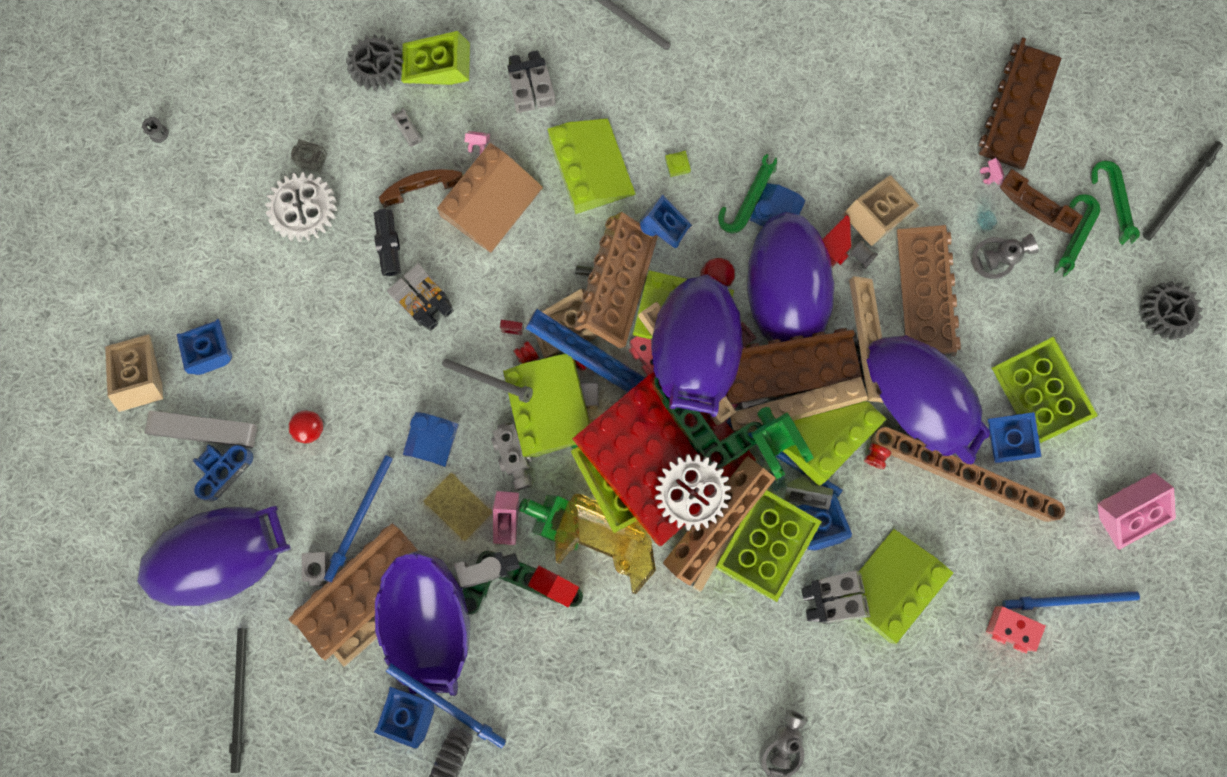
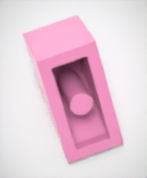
[493,491,519,545]

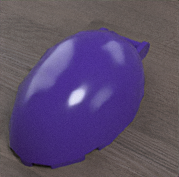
[747,212,835,342]
[651,274,743,417]
[866,335,990,464]
[137,506,291,606]
[375,550,470,696]

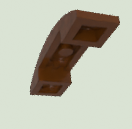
[379,169,463,208]
[1000,169,1083,234]

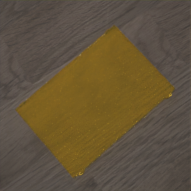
[423,473,493,541]

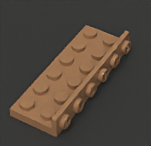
[574,212,658,348]
[897,225,961,356]
[288,524,419,661]

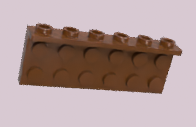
[978,37,1062,170]
[726,328,862,405]

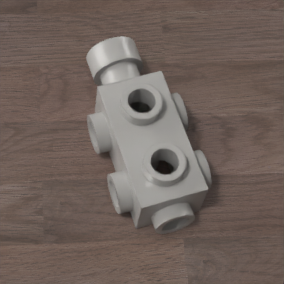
[491,422,533,491]

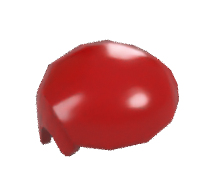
[700,258,735,287]
[288,410,323,444]

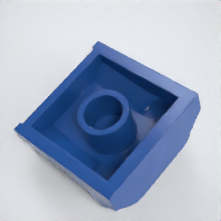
[750,183,806,226]
[640,195,692,249]
[176,319,232,375]
[403,412,459,467]
[988,412,1042,463]
[795,494,852,551]
[374,687,434,748]

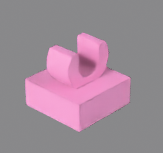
[465,131,490,154]
[980,158,1005,185]

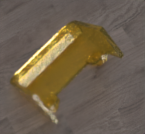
[555,494,656,595]

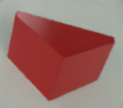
[528,565,579,608]

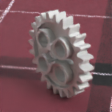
[265,172,337,242]
[655,454,731,531]

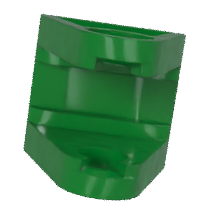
[751,407,814,479]
[518,495,593,551]

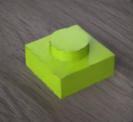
[665,150,691,177]

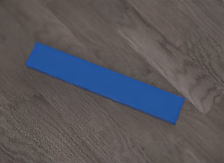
[526,309,645,393]

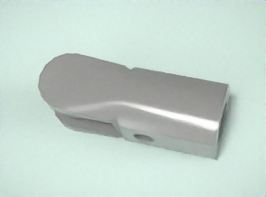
[391,108,422,147]

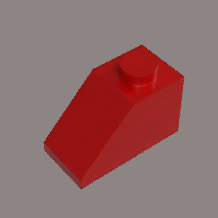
[822,215,851,268]

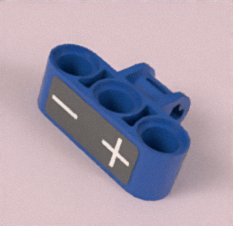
[192,444,253,501]

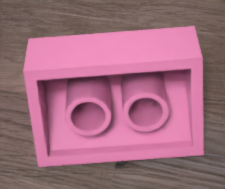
[1097,473,1176,550]

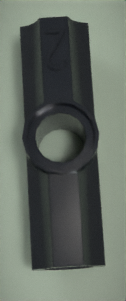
[373,209,401,277]

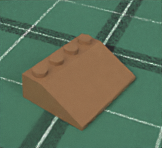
[437,143,543,253]

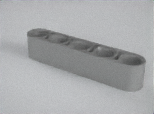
[144,411,258,448]

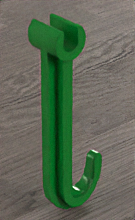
[718,154,777,234]
[1090,160,1140,245]
[1054,194,1101,277]

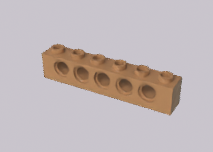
[662,456,776,586]

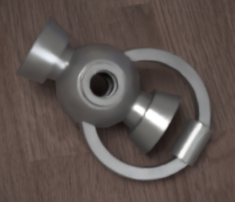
[970,233,1039,279]
[759,710,808,777]

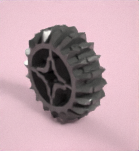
[346,34,404,91]
[1139,281,1204,340]
[429,728,473,777]

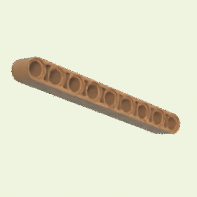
[871,427,1065,522]

